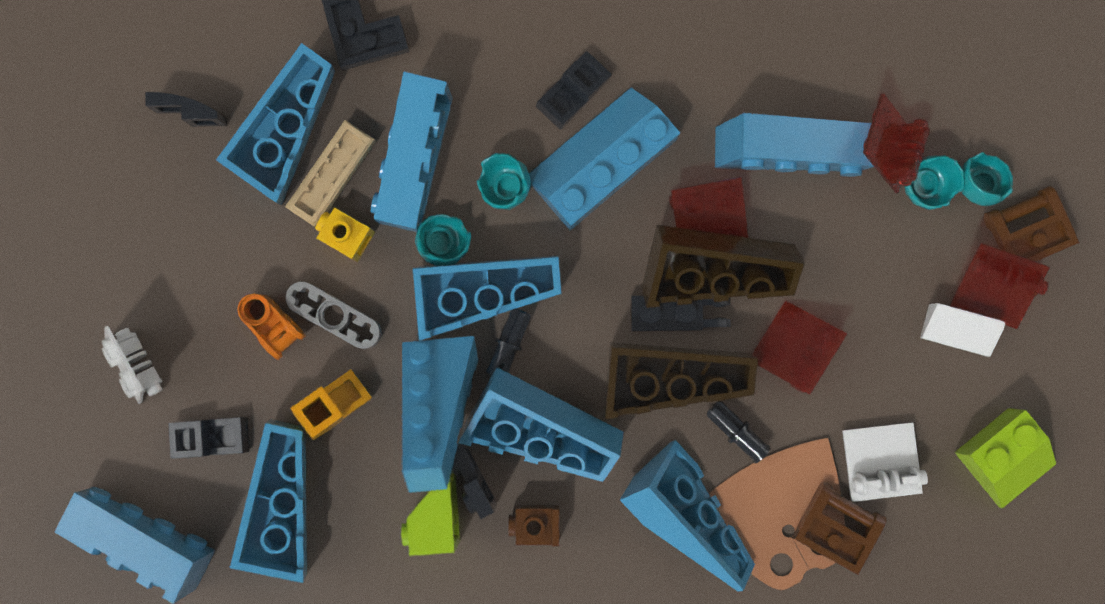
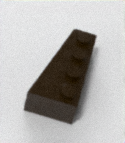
[642,225,805,308]
[604,342,758,420]

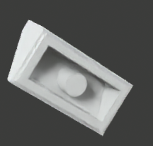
[920,303,1006,357]

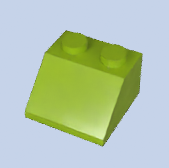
[954,408,1056,508]
[401,470,460,556]

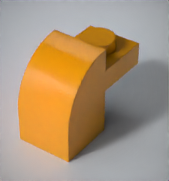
[290,369,372,440]

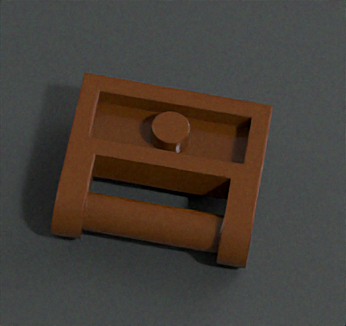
[983,186,1080,272]
[792,482,887,575]

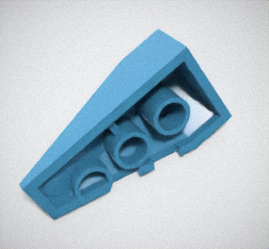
[620,440,755,592]

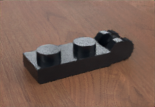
[631,296,731,331]

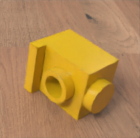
[315,208,375,262]

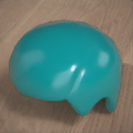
[961,152,1013,206]
[477,153,531,210]
[904,155,965,210]
[415,214,471,266]

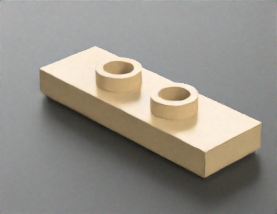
[285,120,376,227]

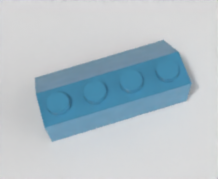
[529,88,680,231]

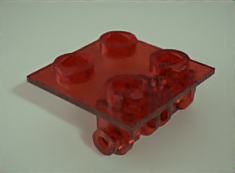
[863,93,930,193]
[669,177,748,238]
[950,243,1050,329]
[753,301,848,395]

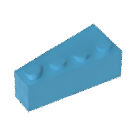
[715,113,877,177]

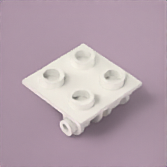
[101,326,163,404]
[842,422,928,502]

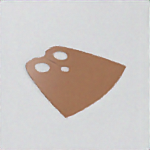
[709,438,845,590]

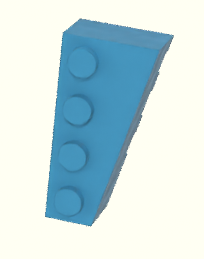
[216,43,335,205]
[371,72,453,232]
[413,256,561,341]
[402,336,479,493]
[458,368,624,482]
[230,419,307,583]
[55,487,215,604]

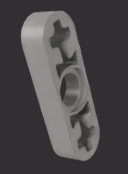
[286,282,382,349]

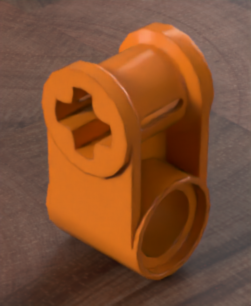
[237,294,306,360]

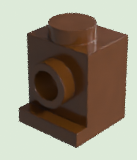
[508,505,559,546]

